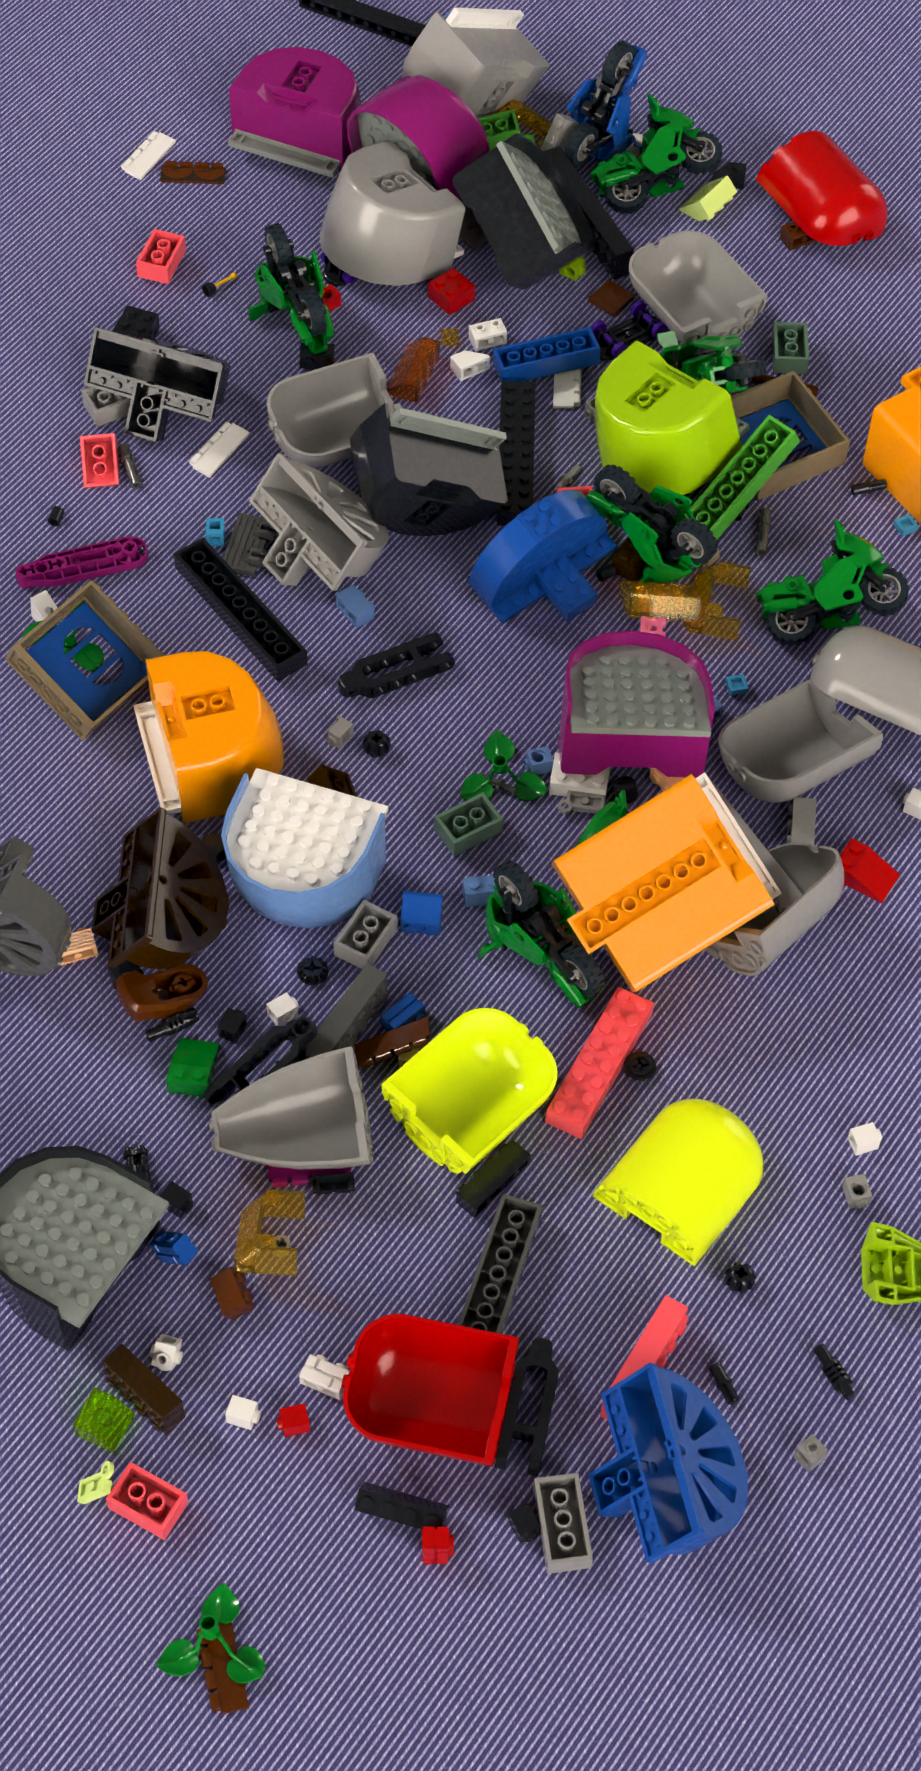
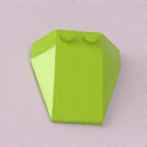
[861,1222,921,1305]

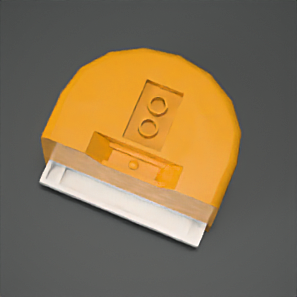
[133,651,284,824]

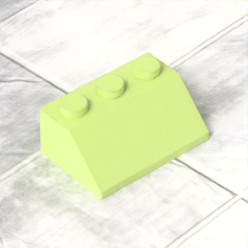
[679,175,737,221]

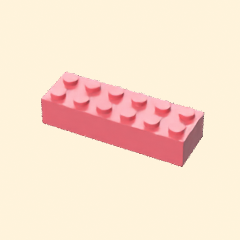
[600,1295,689,1420]

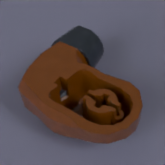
[108,960,208,1022]

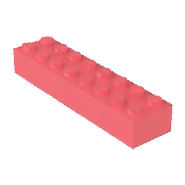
[545,987,654,1140]

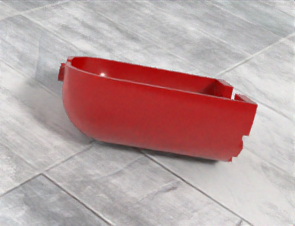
[756,131,888,246]
[341,1314,519,1467]

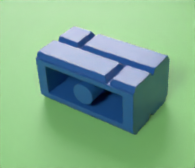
[380,992,426,1031]
[150,1230,198,1265]

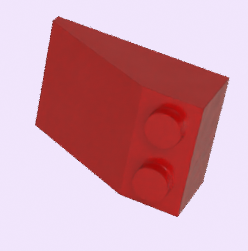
[840,838,900,903]

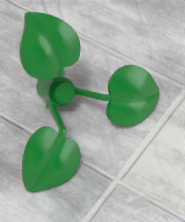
[22,602,104,672]
[460,729,547,801]
[156,1583,265,1683]

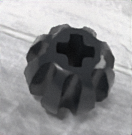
[363,730,391,758]
[613,776,638,804]
[724,1262,756,1294]

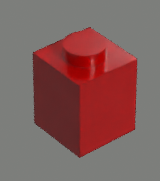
[276,1403,310,1437]

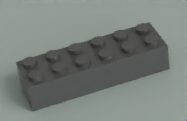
[306,963,389,1059]

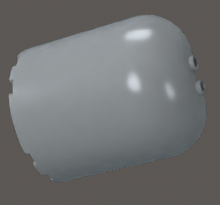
[629,231,768,355]
[267,352,402,468]
[810,625,921,735]
[718,679,883,803]
[706,842,845,976]

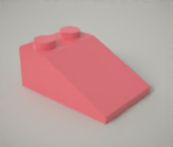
[80,433,119,488]

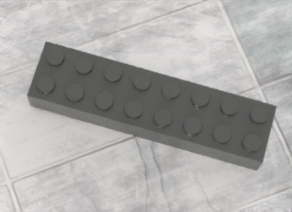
[458,1193,543,1334]

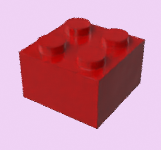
[428,267,475,315]

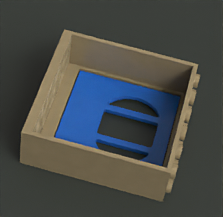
[731,371,850,501]
[5,580,166,741]

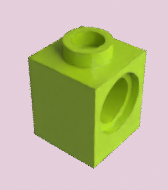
[559,258,586,281]

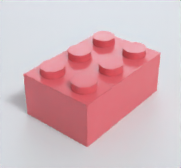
[136,229,186,284]
[106,1462,189,1541]

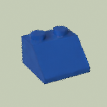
[401,890,443,936]

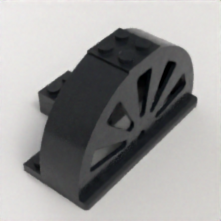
[83,327,231,442]

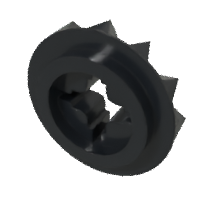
[297,956,329,985]
[624,1052,656,1082]

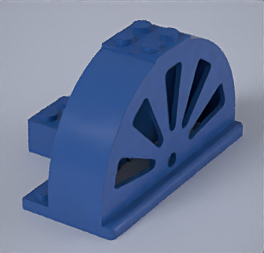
[467,490,617,624]
[588,1363,749,1563]

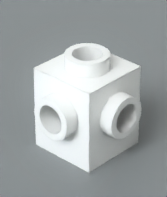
[150,1334,183,1371]

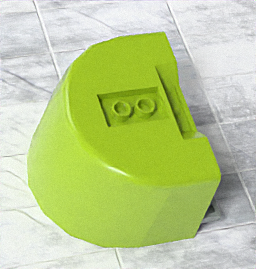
[595,341,750,495]

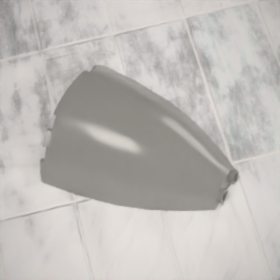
[209,1046,373,1170]

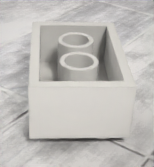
[549,752,611,800]

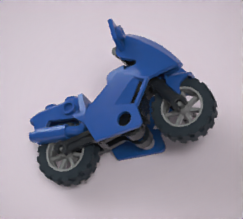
[564,40,648,168]

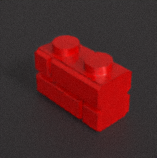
[422,1527,454,1564]

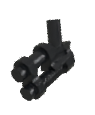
[123,1145,151,1180]

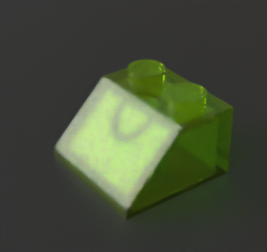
[73,1387,135,1452]

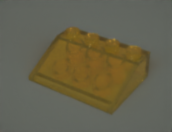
[619,580,702,622]

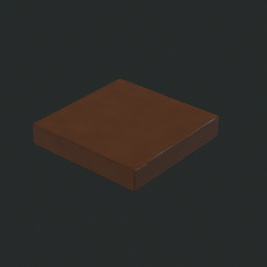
[588,279,635,317]

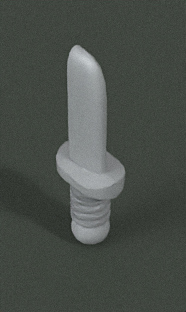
[557,465,581,488]

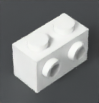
[469,318,507,351]

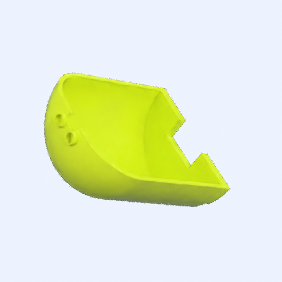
[381,1008,557,1174]
[592,1099,763,1267]

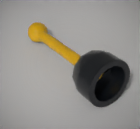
[202,272,237,297]

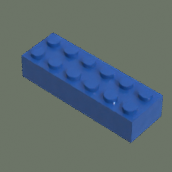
[493,327,600,382]

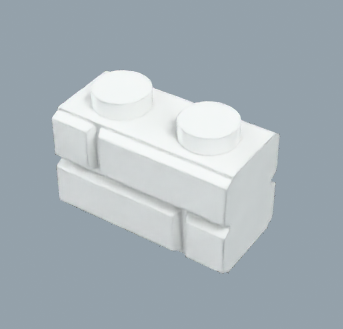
[299,1354,349,1400]

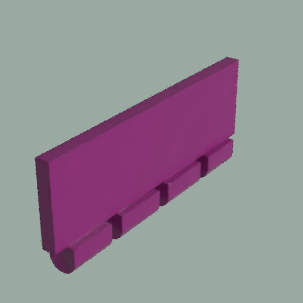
[267,1165,351,1188]

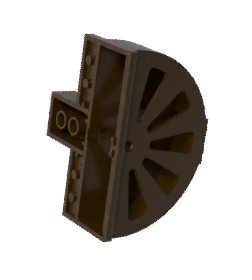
[91,807,229,969]

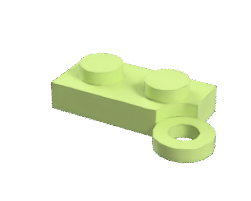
[77,1461,114,1504]

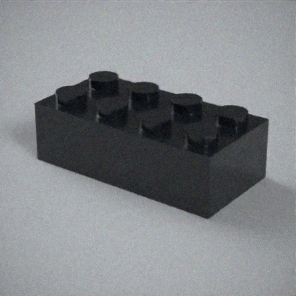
[112,305,160,338]

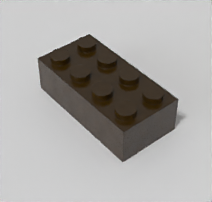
[103,1344,185,1435]

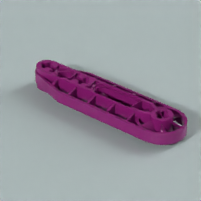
[15,536,148,589]

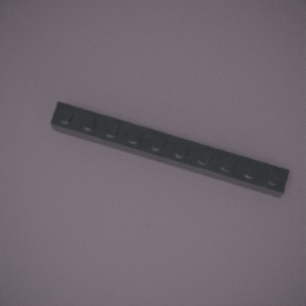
[299,0,426,46]

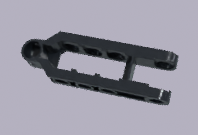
[338,633,455,698]
[203,1017,318,1105]
[495,1338,559,1477]

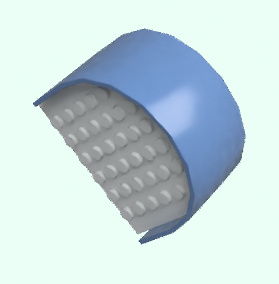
[221,768,388,929]

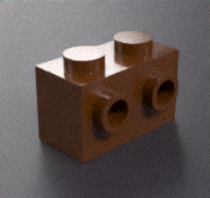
[780,222,816,251]
[210,1266,255,1320]

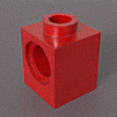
[321,284,341,312]

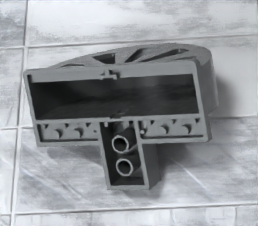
[0,836,72,977]

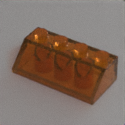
[387,337,440,402]

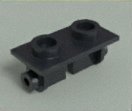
[312,1172,355,1196]

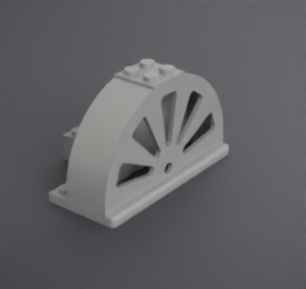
[249,453,389,591]

